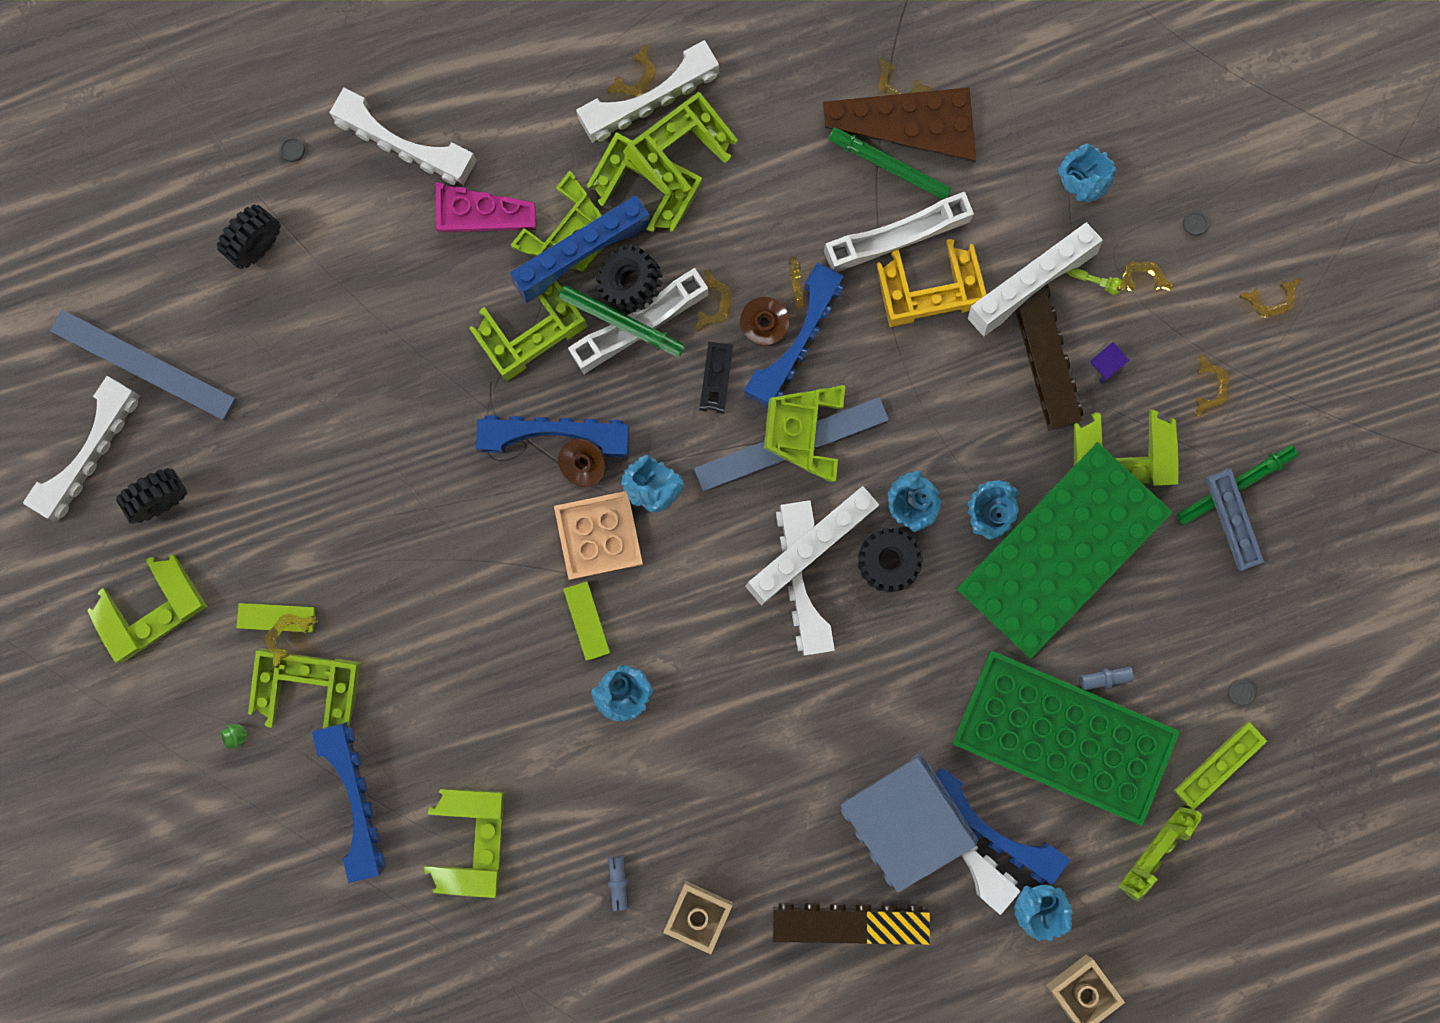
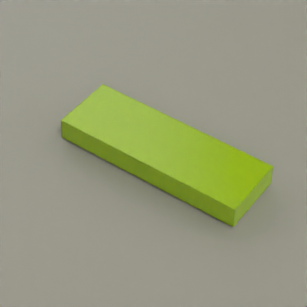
[563,581,610,661]
[236,603,316,633]

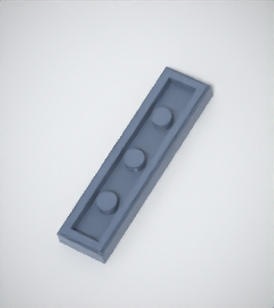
[1205,468,1264,571]

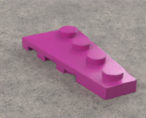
[436,182,536,233]

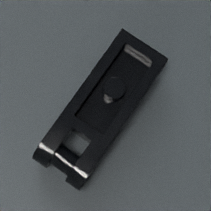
[699,341,733,414]

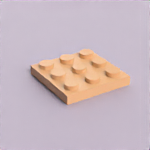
[554,491,643,580]

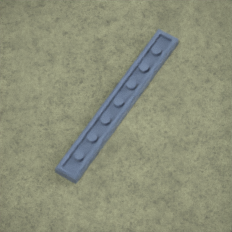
[50,310,237,421]
[694,397,889,492]

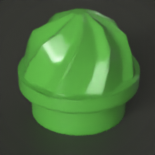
[220,724,247,750]

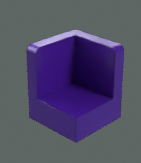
[1090,342,1129,384]

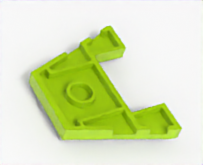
[511,171,603,273]
[764,385,845,483]

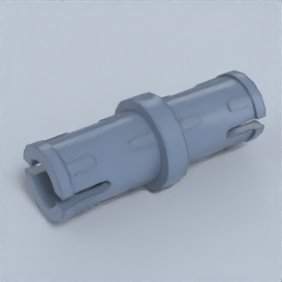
[1079,666,1134,691]
[607,856,629,911]

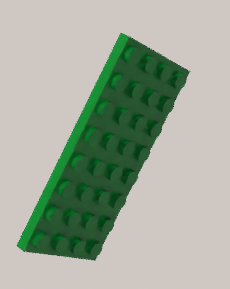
[956,442,1173,659]
[951,650,1180,826]

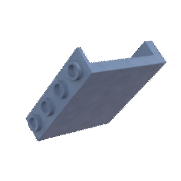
[841,752,978,893]

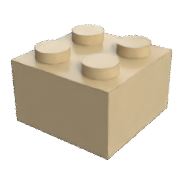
[663,881,732,954]
[1045,954,1125,1023]

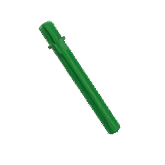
[828,128,951,200]
[559,285,685,357]
[1176,445,1299,525]

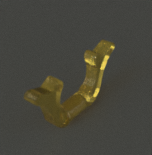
[607,44,656,96]
[878,57,931,95]
[789,256,804,309]
[1116,261,1174,291]
[695,270,731,331]
[1239,278,1300,317]
[1195,355,1229,417]
[265,614,317,668]

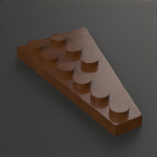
[823,87,976,162]

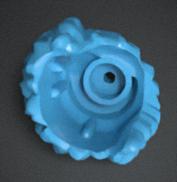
[1058,143,1116,202]
[621,455,685,513]
[888,471,942,532]
[967,480,1019,539]
[591,665,653,722]
[1014,885,1073,941]

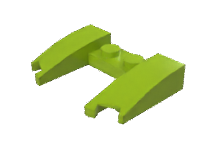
[623,92,738,196]
[587,132,703,233]
[469,280,588,382]
[1074,409,1178,486]
[88,555,208,663]
[248,648,361,728]
[424,789,505,898]
[1118,806,1203,902]

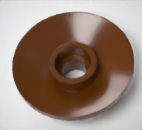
[740,297,790,346]
[558,439,606,487]

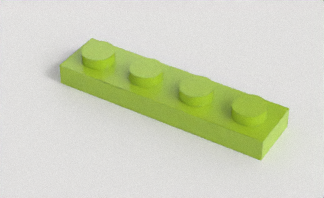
[1173,722,1267,810]

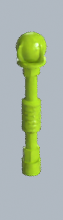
[1066,268,1123,295]

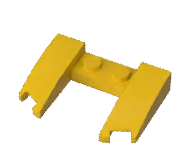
[877,239,987,327]

